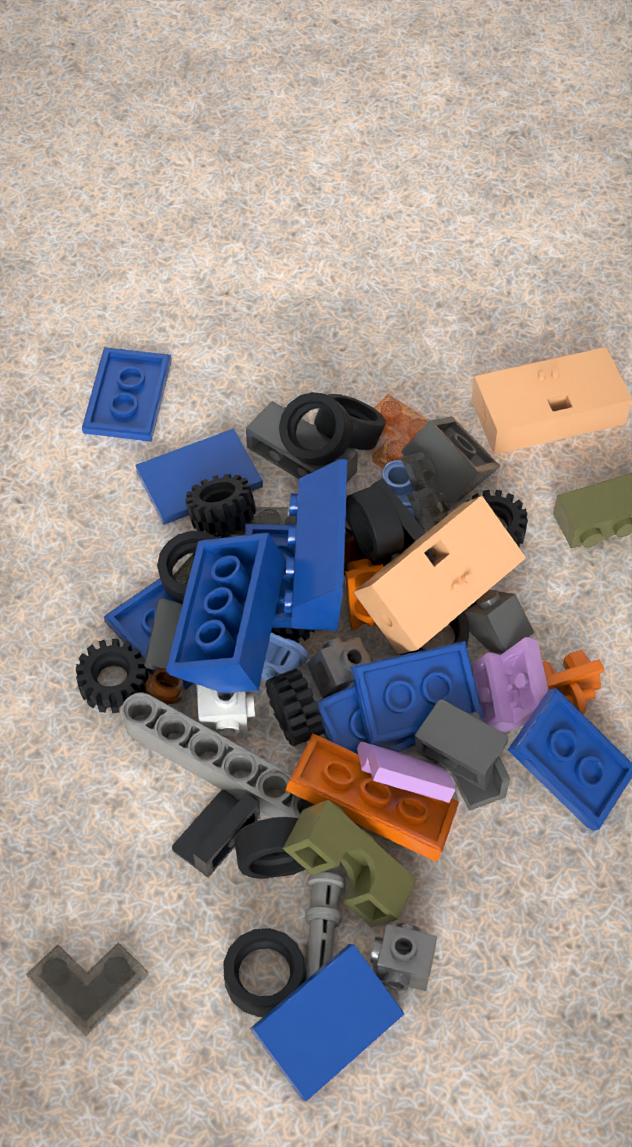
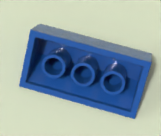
[284,459,347,631]
[166,533,286,693]

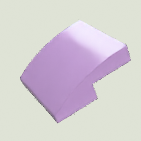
[471,637,548,733]
[357,742,456,803]

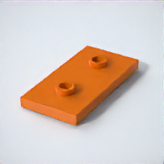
[285,733,459,862]

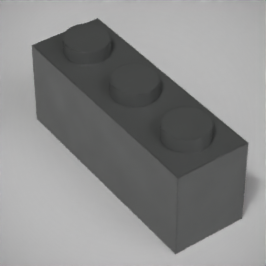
[246,401,358,482]

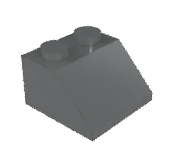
[401,416,500,504]

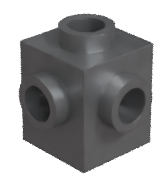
[307,637,373,698]
[370,923,438,991]

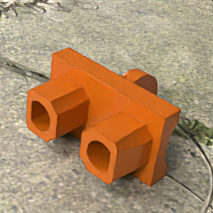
[345,558,384,630]
[542,650,604,714]

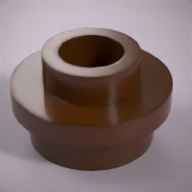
[145,669,185,705]

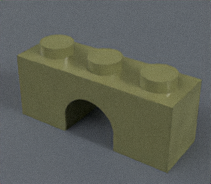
[283,799,417,927]

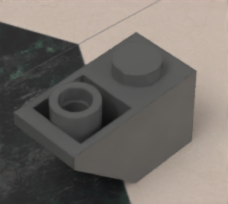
[463,590,534,653]

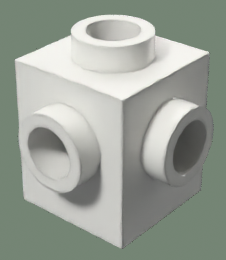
[197,685,255,737]

